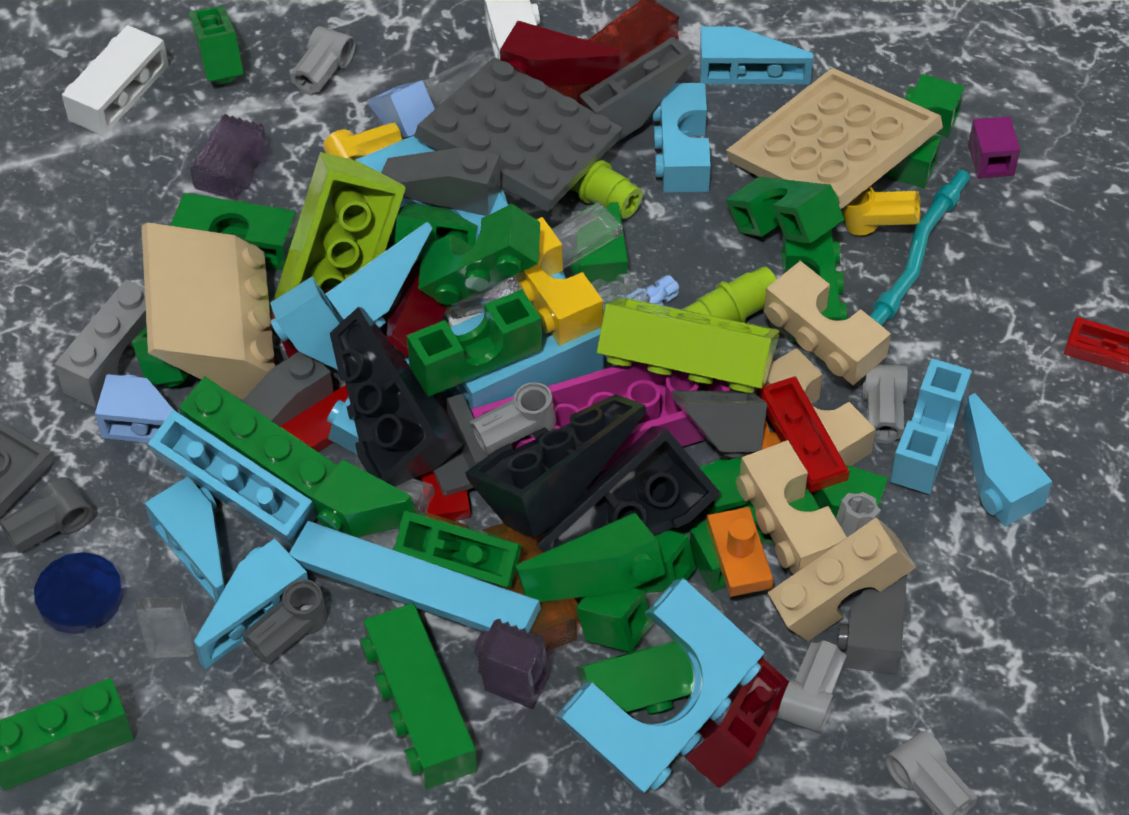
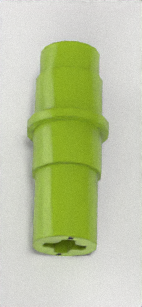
[571,160,643,219]
[682,266,777,323]

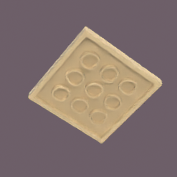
[726,68,943,209]

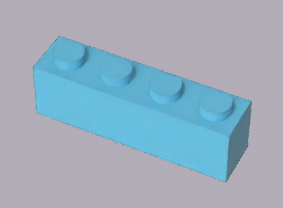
[148,410,318,548]

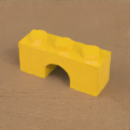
[511,217,603,346]

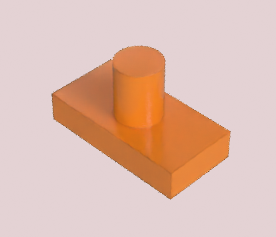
[707,507,773,597]

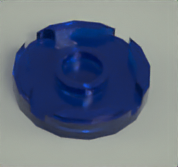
[34,552,123,634]

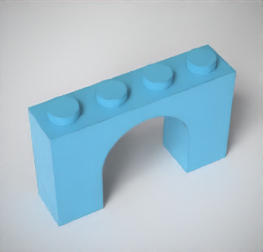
[555,578,765,793]

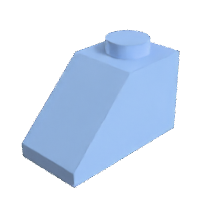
[367,80,435,138]
[95,374,173,443]

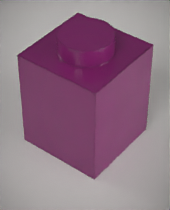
[968,116,1020,179]

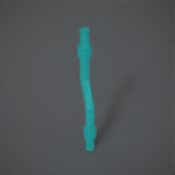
[870,170,970,326]

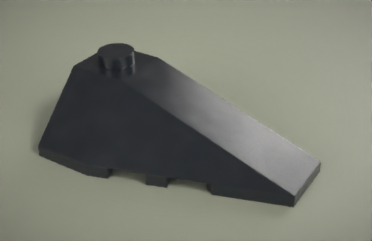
[329,307,465,486]
[465,394,647,539]
[535,426,721,553]

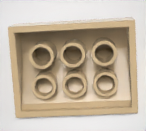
[141,222,275,400]

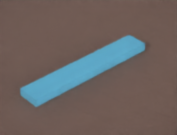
[289,521,541,645]

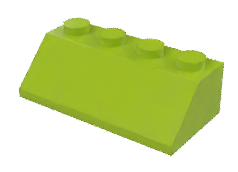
[275,152,406,299]
[597,296,780,393]

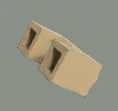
[764,261,891,385]
[755,348,876,466]
[736,440,847,575]
[768,517,916,642]

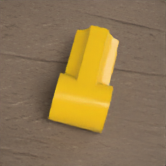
[323,122,402,160]
[842,186,921,236]

